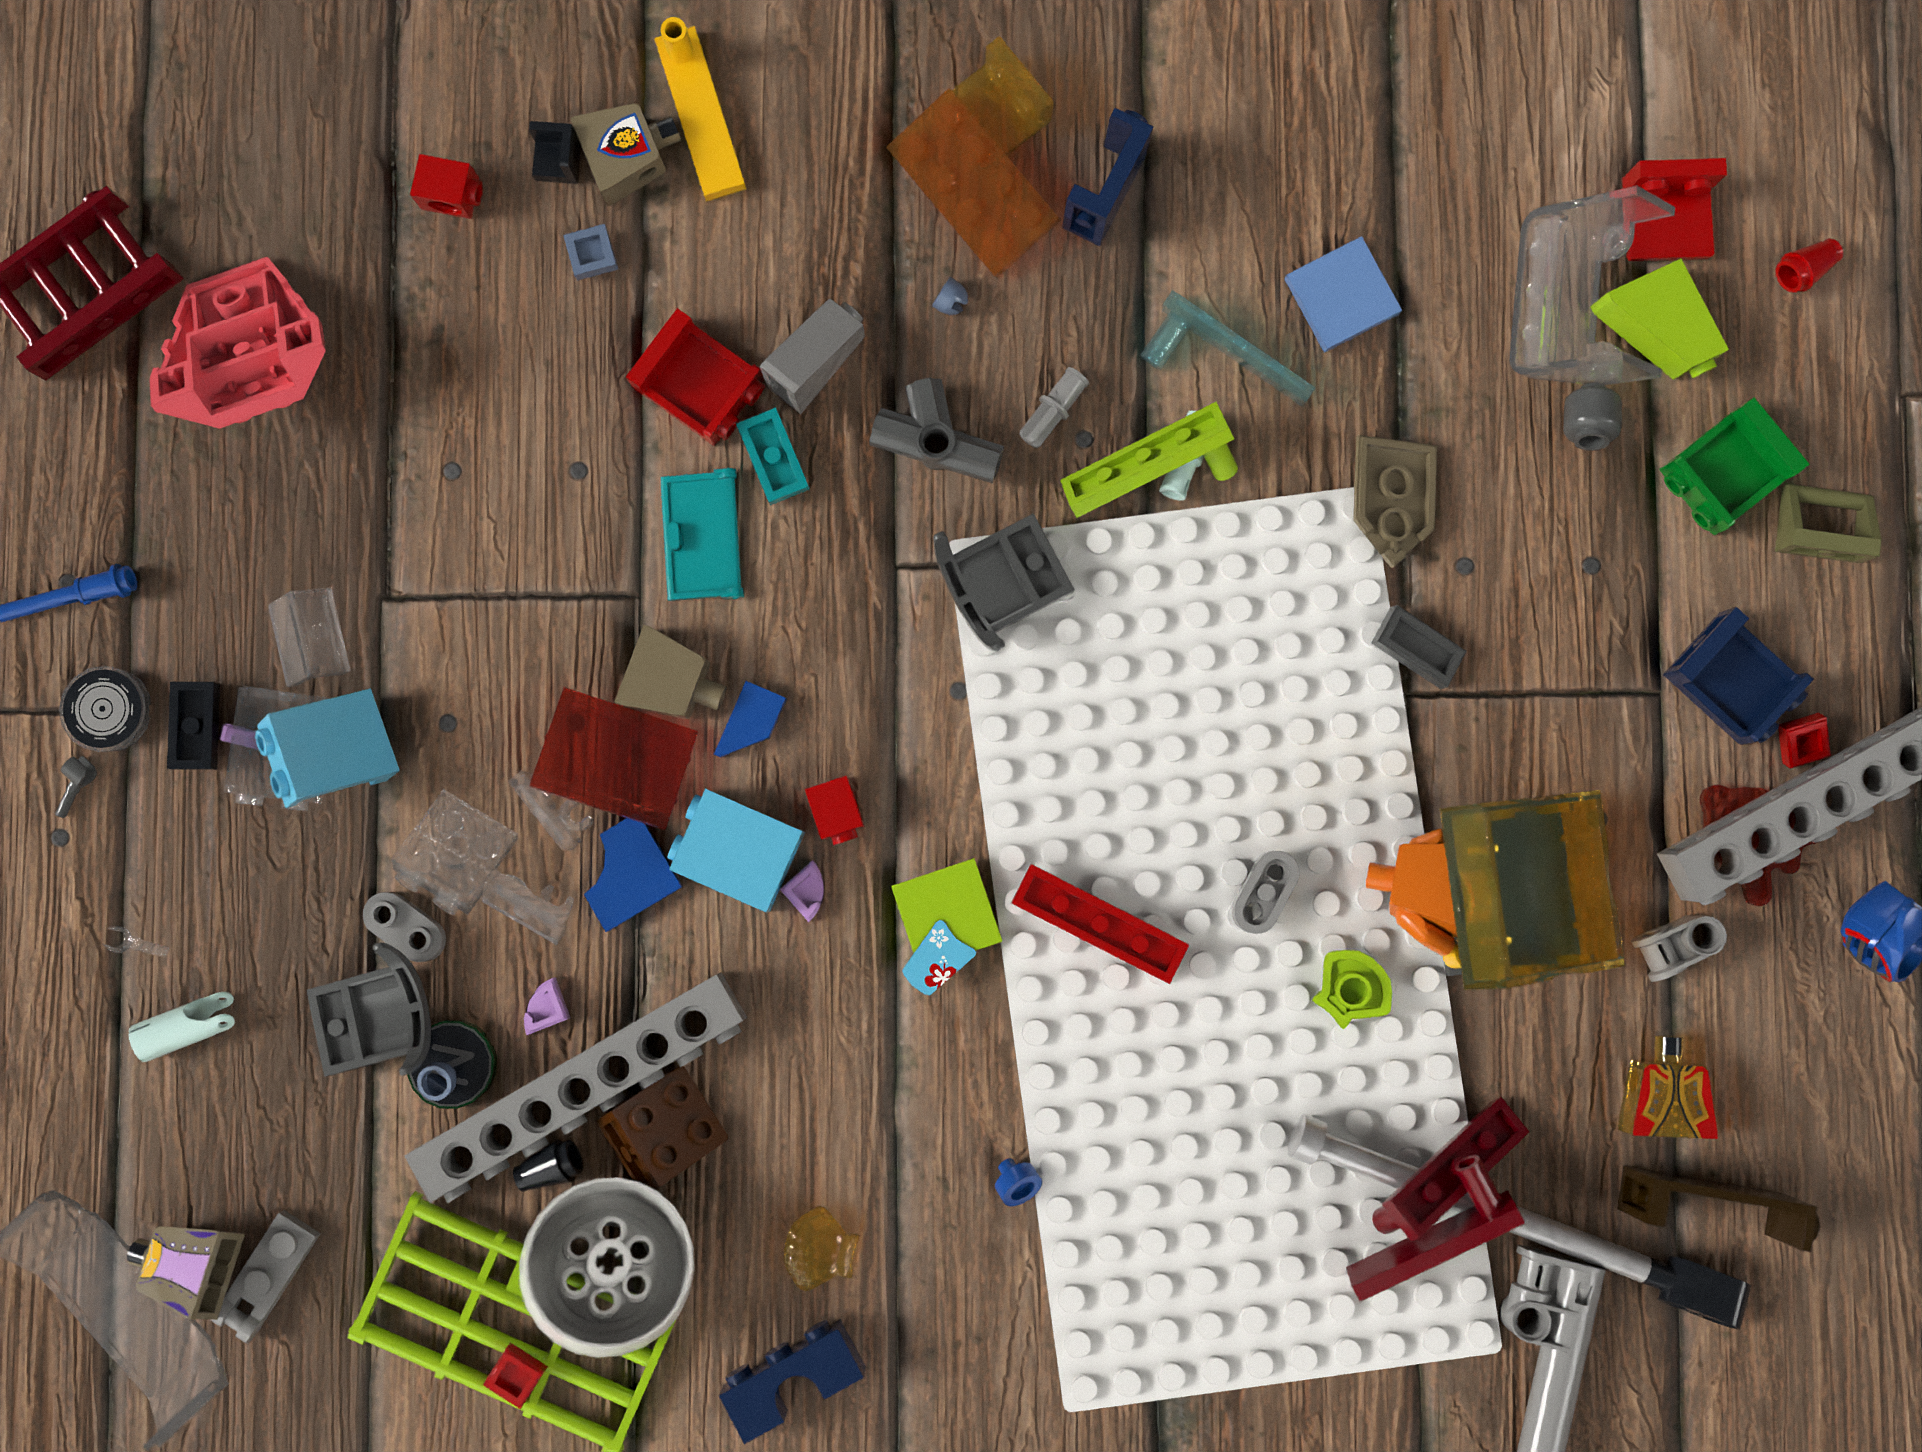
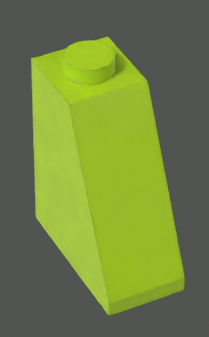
[1590,258,1729,380]

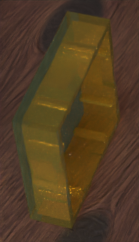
[1439,790,1625,990]

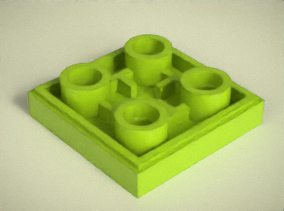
[891,858,1003,953]

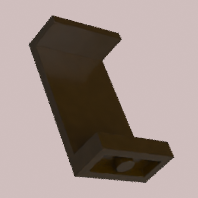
[1617,1166,1820,1252]

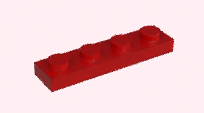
[1011,864,1190,984]

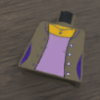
[127,1226,245,1320]

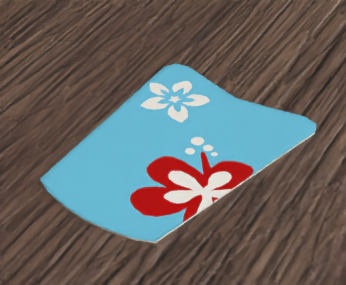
[902,920,976,996]

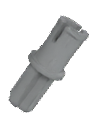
[1020,367,1090,448]

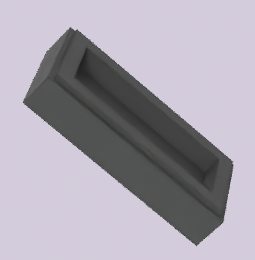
[1371,605,1467,689]

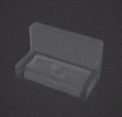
[268,588,351,687]

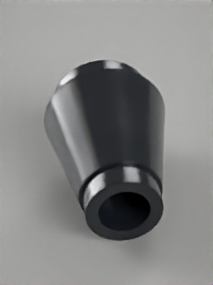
[513,1140,583,1192]

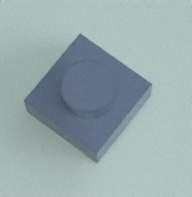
[563,224,618,281]

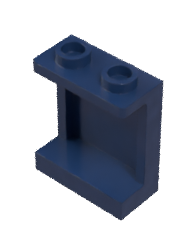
[1062,108,1154,247]
[1663,607,1814,745]

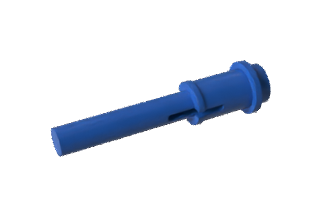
[0,564,137,623]

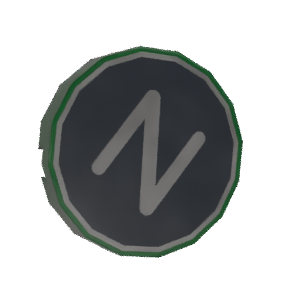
[407,1020,497,1109]

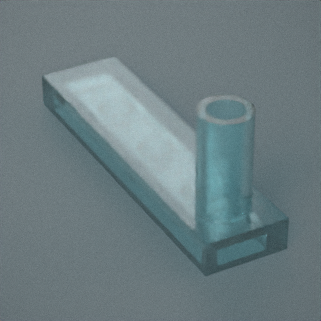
[1140,290,1315,406]

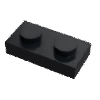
[167,682,220,770]

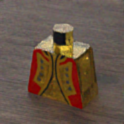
[1618,1035,1718,1139]

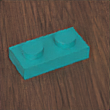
[736,407,810,506]

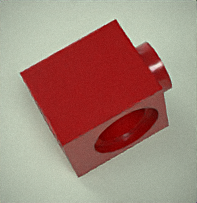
[410,154,483,219]
[805,775,865,846]

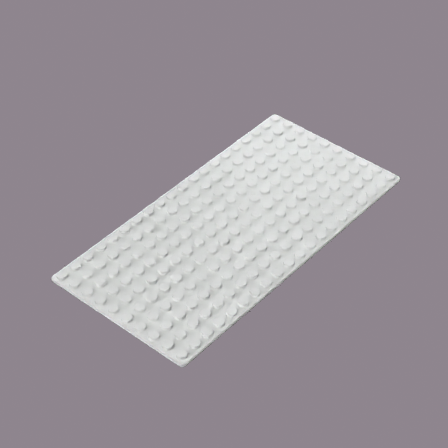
[949,487,1502,1412]

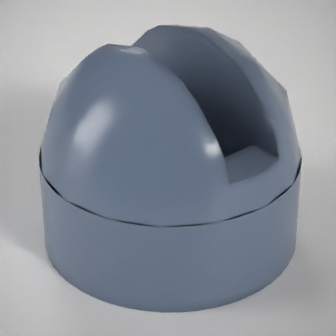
[932,277,968,315]
[417,1062,458,1101]

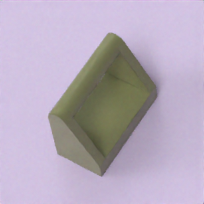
[1775,483,1882,564]

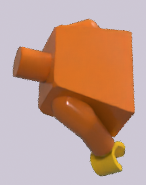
[1366,828,1464,969]

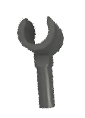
[55,756,97,818]

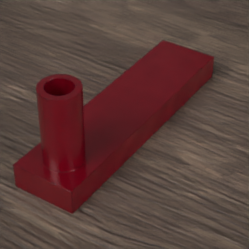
[1372,1097,1530,1241]
[1346,1155,1526,1302]

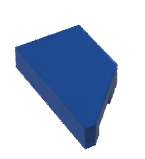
[714,681,787,758]

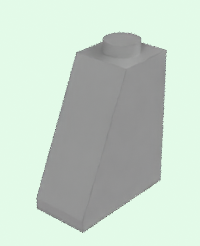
[760,298,865,414]

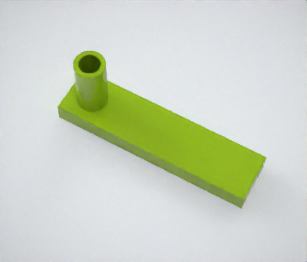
[1060,402,1238,518]

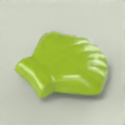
[1312,950,1392,1029]

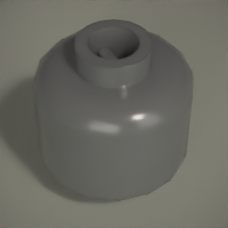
[1563,383,1622,451]

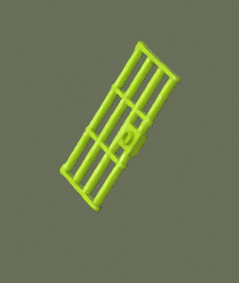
[348,1191,677,1452]

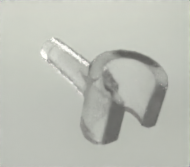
[102,925,170,958]

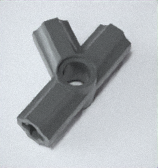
[869,378,1004,484]

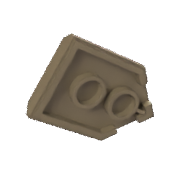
[1353,435,1437,568]

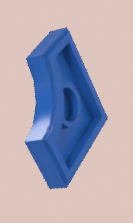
[584,812,683,932]

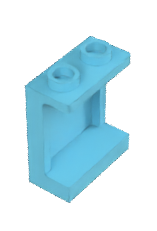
[255,688,400,808]
[667,789,805,913]

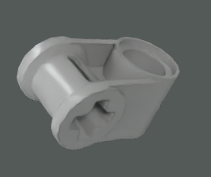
[1631,914,1727,982]

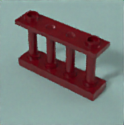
[0,185,184,381]

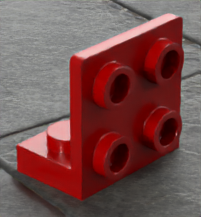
[1622,158,1727,262]

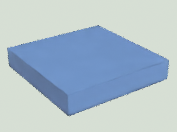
[1284,236,1402,353]

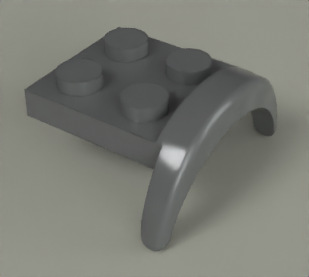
[933,513,1075,652]
[307,942,432,1077]

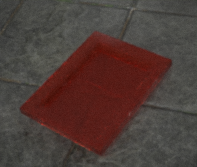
[529,687,698,830]

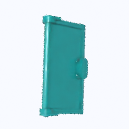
[660,468,744,601]

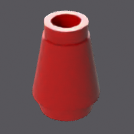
[1775,238,1844,293]

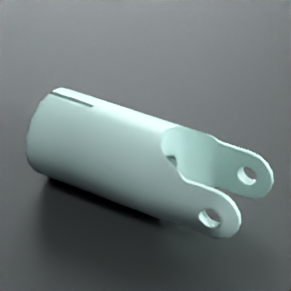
[129,992,235,1062]

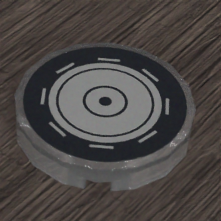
[59,666,151,753]

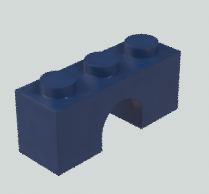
[719,1319,866,1445]

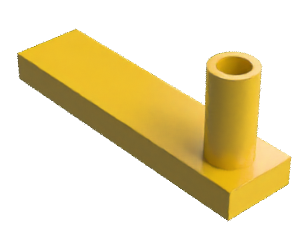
[654,17,746,201]

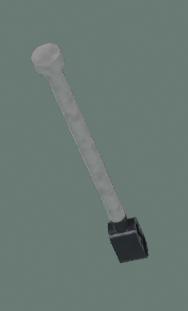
[1288,1114,1752,1330]

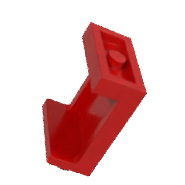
[626,308,765,447]

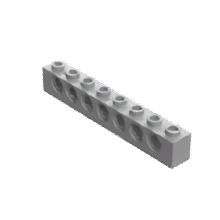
[1657,707,1922,905]
[404,972,747,1203]

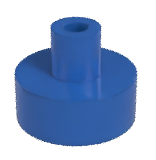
[995,1158,1042,1206]

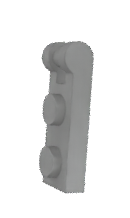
[211,1210,321,1344]

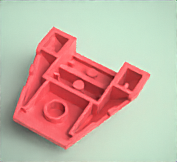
[149,256,326,429]

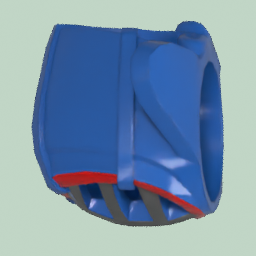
[1841,881,1922,982]

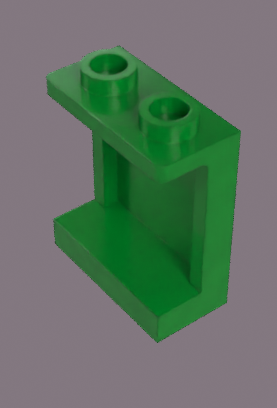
[1659,397,1810,536]

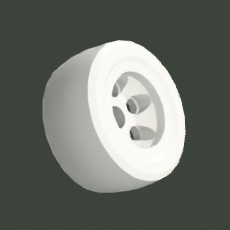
[519,1178,695,1358]

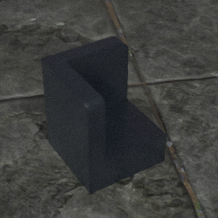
[529,121,581,184]

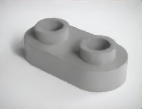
[1232,851,1300,934]
[363,892,446,962]

